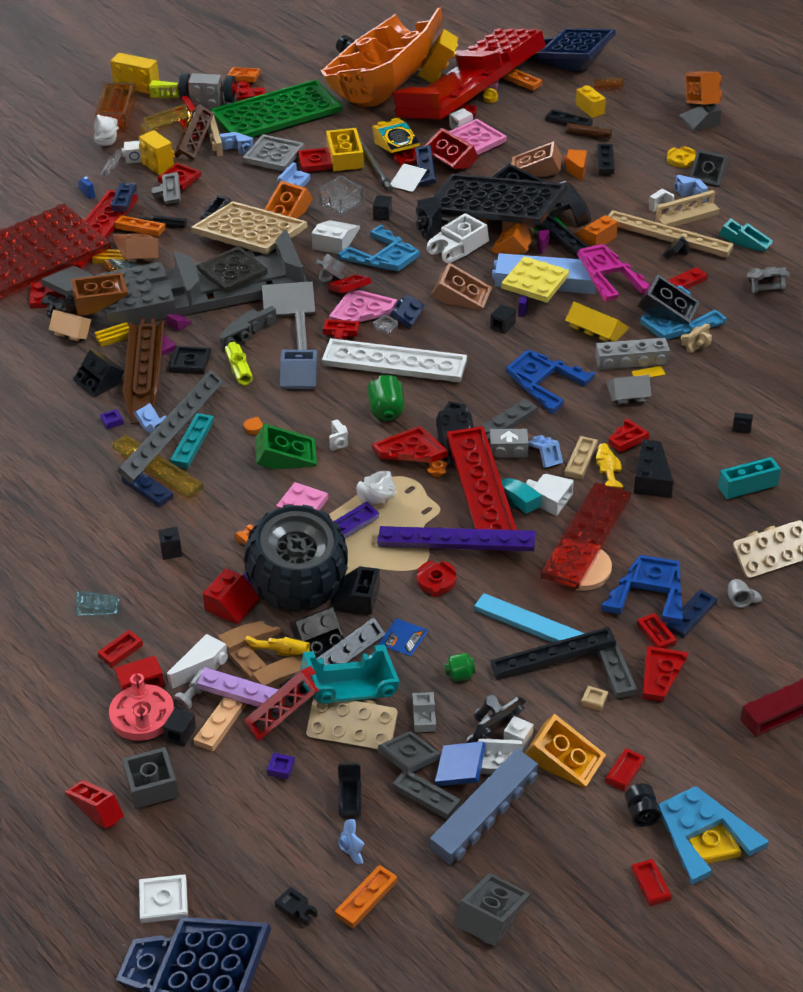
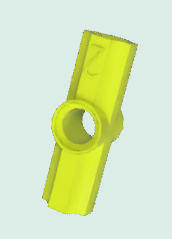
[225,342,253,386]

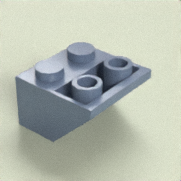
[280,350,318,389]

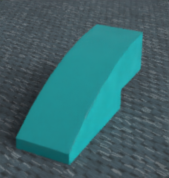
[719,218,773,251]
[501,478,542,514]

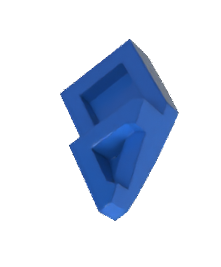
[78,176,95,199]

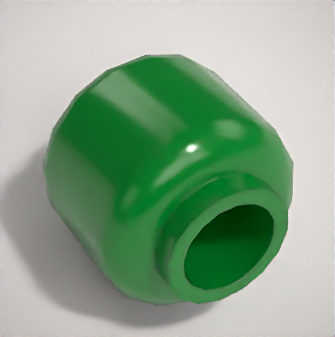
[444,653,476,682]

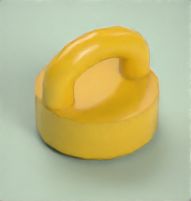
[483,88,498,104]

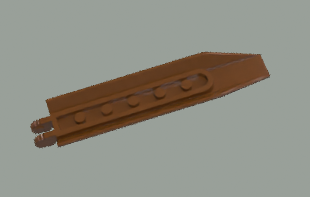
[123,317,164,424]

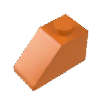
[564,149,587,181]

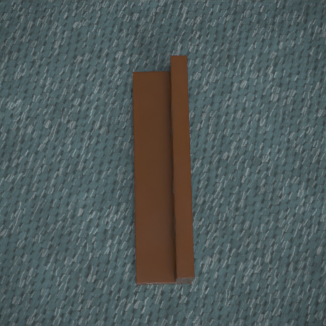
[173,104,214,160]

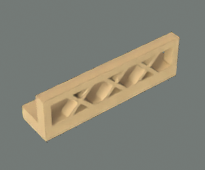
[655,190,720,227]

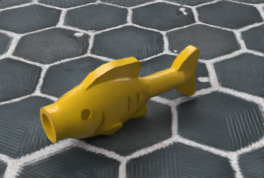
[596,443,623,490]
[245,636,310,656]

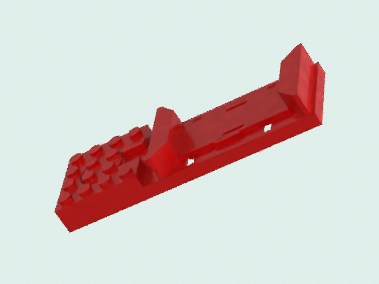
[392,28,546,119]

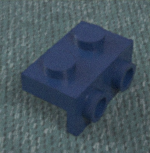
[388,294,425,329]

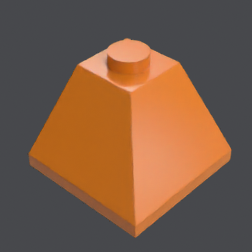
[491,222,531,255]

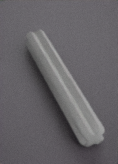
[295,311,307,350]

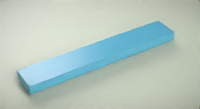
[474,593,585,642]

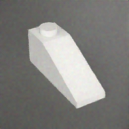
[167,634,228,689]

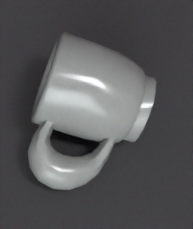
[727,579,762,608]

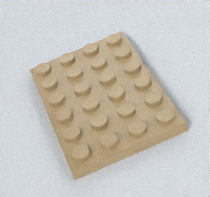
[191,201,308,255]

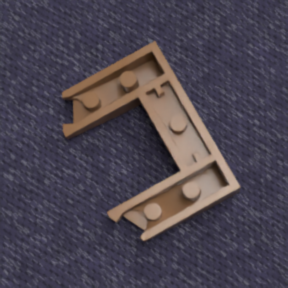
[218,621,303,689]

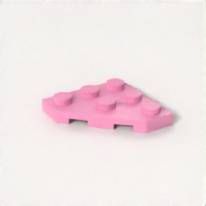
[329,289,397,322]

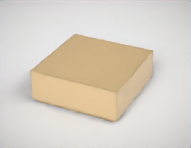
[581,686,608,711]

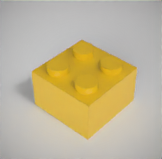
[139,130,174,176]

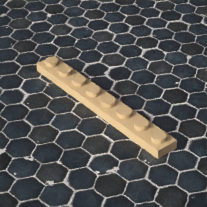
[608,210,734,258]

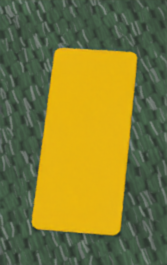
[631,366,665,377]

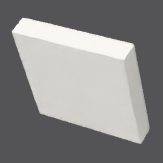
[139,874,188,923]

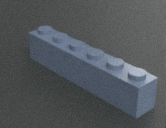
[429,748,538,866]

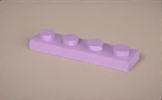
[197,667,280,713]

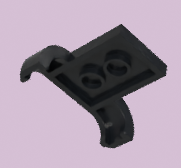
[549,180,591,227]

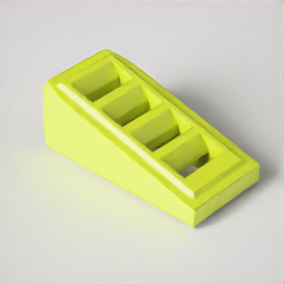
[149,80,179,98]

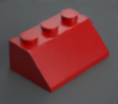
[424,128,479,169]

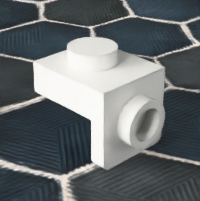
[649,189,674,212]
[329,419,348,451]

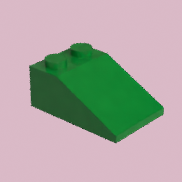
[255,424,317,469]

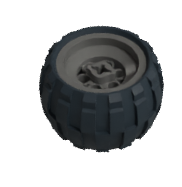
[244,504,348,612]

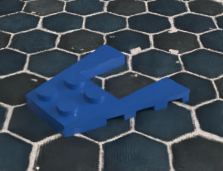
[506,350,595,414]
[601,555,683,625]

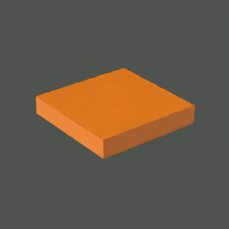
[227,67,261,82]

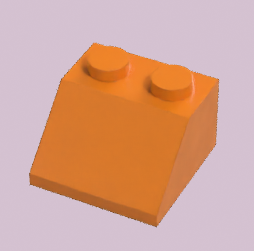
[574,215,618,247]

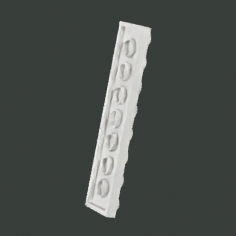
[322,338,467,382]

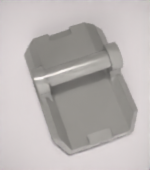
[746,267,790,293]

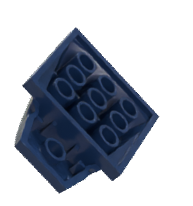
[530,28,616,71]
[116,917,271,992]

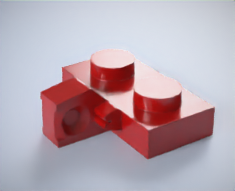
[323,319,360,340]

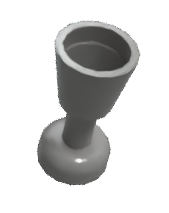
[172,669,204,711]

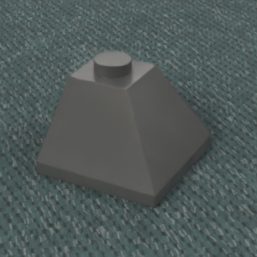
[679,103,722,132]

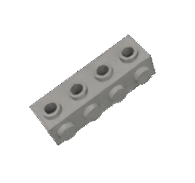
[595,338,670,370]

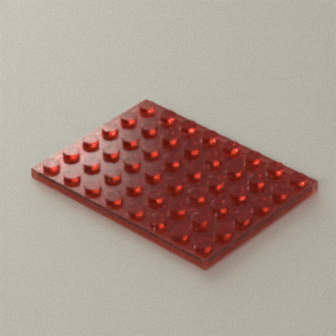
[0,203,112,297]

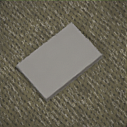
[262,281,315,317]

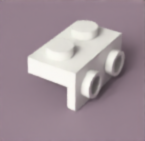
[478,739,522,774]

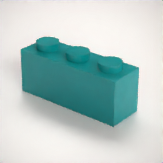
[718,457,781,499]

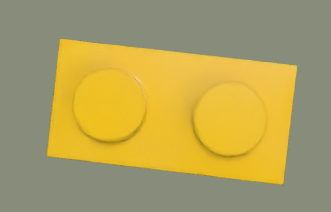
[576,85,606,118]

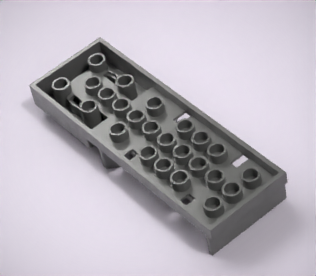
[95,230,308,327]

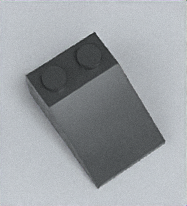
[453,873,531,946]

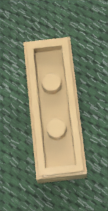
[564,436,598,480]

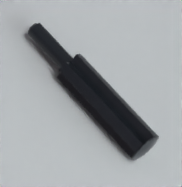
[138,216,187,228]

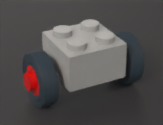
[178,73,237,109]

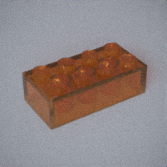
[95,83,136,131]

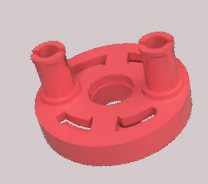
[109,673,174,741]

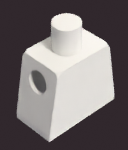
[526,474,574,516]

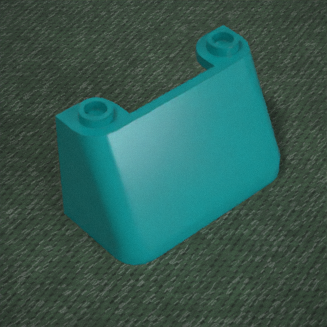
[300,644,400,704]

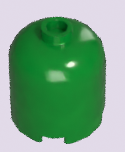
[367,375,404,422]

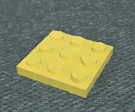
[501,256,570,303]

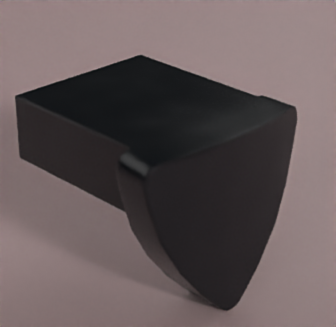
[663,236,690,259]

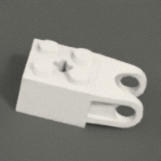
[426,213,489,263]

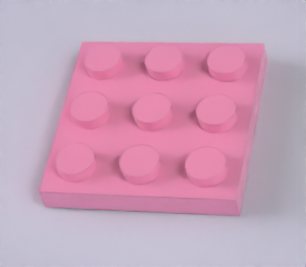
[449,119,507,155]

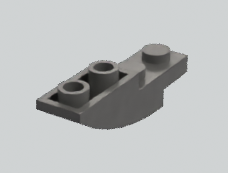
[220,306,277,352]

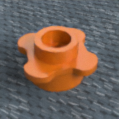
[428,460,447,477]

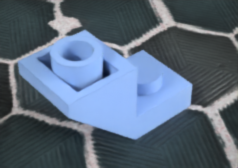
[220,132,253,154]
[674,175,708,202]
[134,403,166,434]

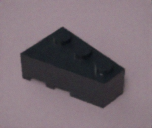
[634,439,674,498]

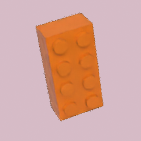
[685,71,722,105]

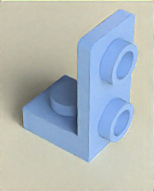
[528,435,563,468]

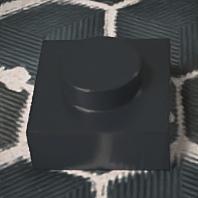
[732,412,753,433]

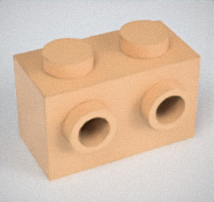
[49,310,91,341]

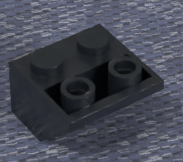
[416,196,441,242]
[73,350,124,397]
[332,566,380,614]
[289,607,344,658]

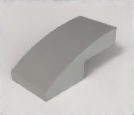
[412,692,436,732]

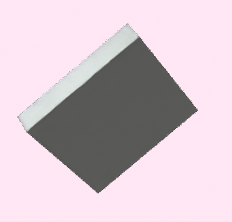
[378,731,440,775]

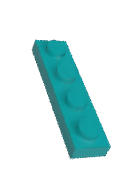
[170,413,214,469]

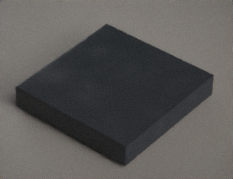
[169,346,211,375]

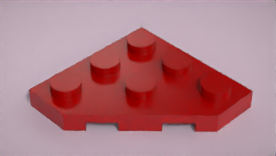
[372,426,448,463]

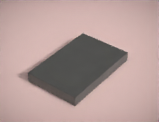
[41,266,95,297]

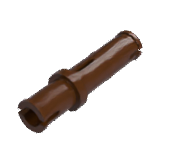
[566,123,612,139]

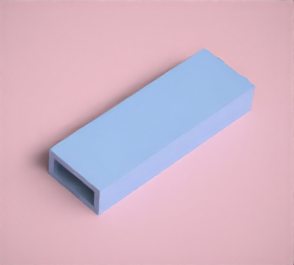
[492,253,596,294]

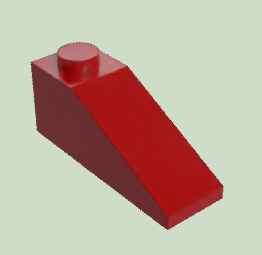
[65,780,124,829]

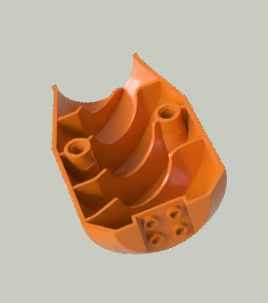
[321,7,443,107]

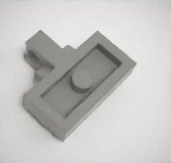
[152,172,181,205]

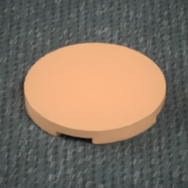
[552,544,612,591]

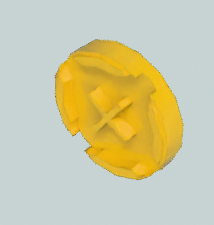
[667,147,696,168]

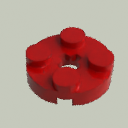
[394,146,419,168]
[417,561,457,597]

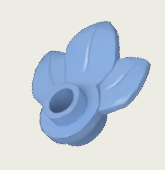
[338,819,364,865]

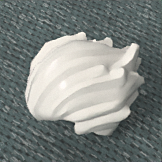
[94,115,119,146]
[356,471,396,505]

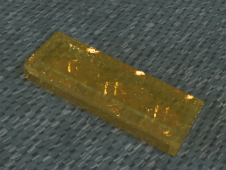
[143,104,190,130]

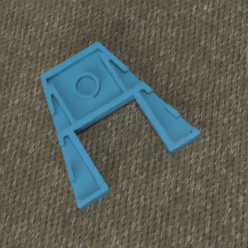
[338,225,420,271]
[640,285,727,340]
[658,786,769,885]

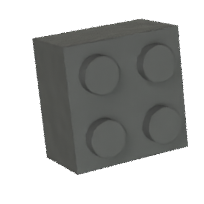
[122,747,179,809]

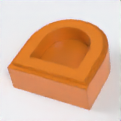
[244,416,263,435]

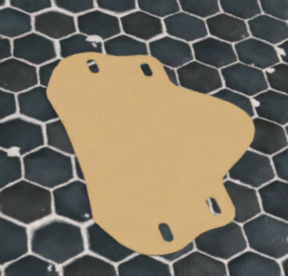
[329,476,440,575]

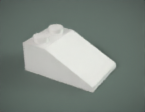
[312,220,360,254]

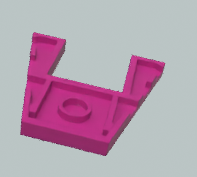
[577,244,649,302]

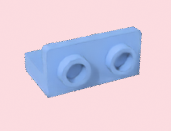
[277,163,311,187]

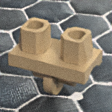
[680,324,712,353]

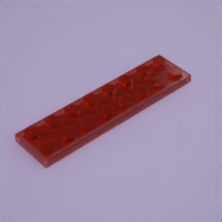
[541,482,632,590]

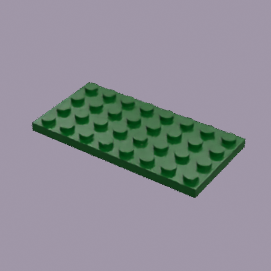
[210,79,343,138]

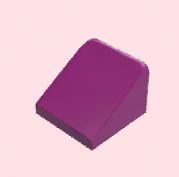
[537,230,549,254]
[166,314,191,331]

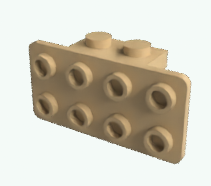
[732,520,803,579]
[306,698,398,749]

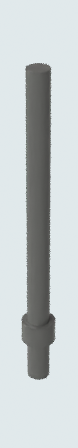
[360,140,393,192]

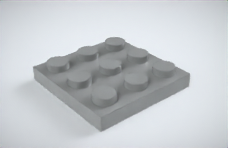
[243,134,304,171]

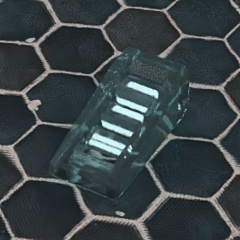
[75,591,119,615]

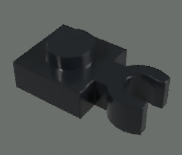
[275,886,318,926]

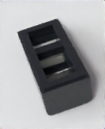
[200,194,231,219]

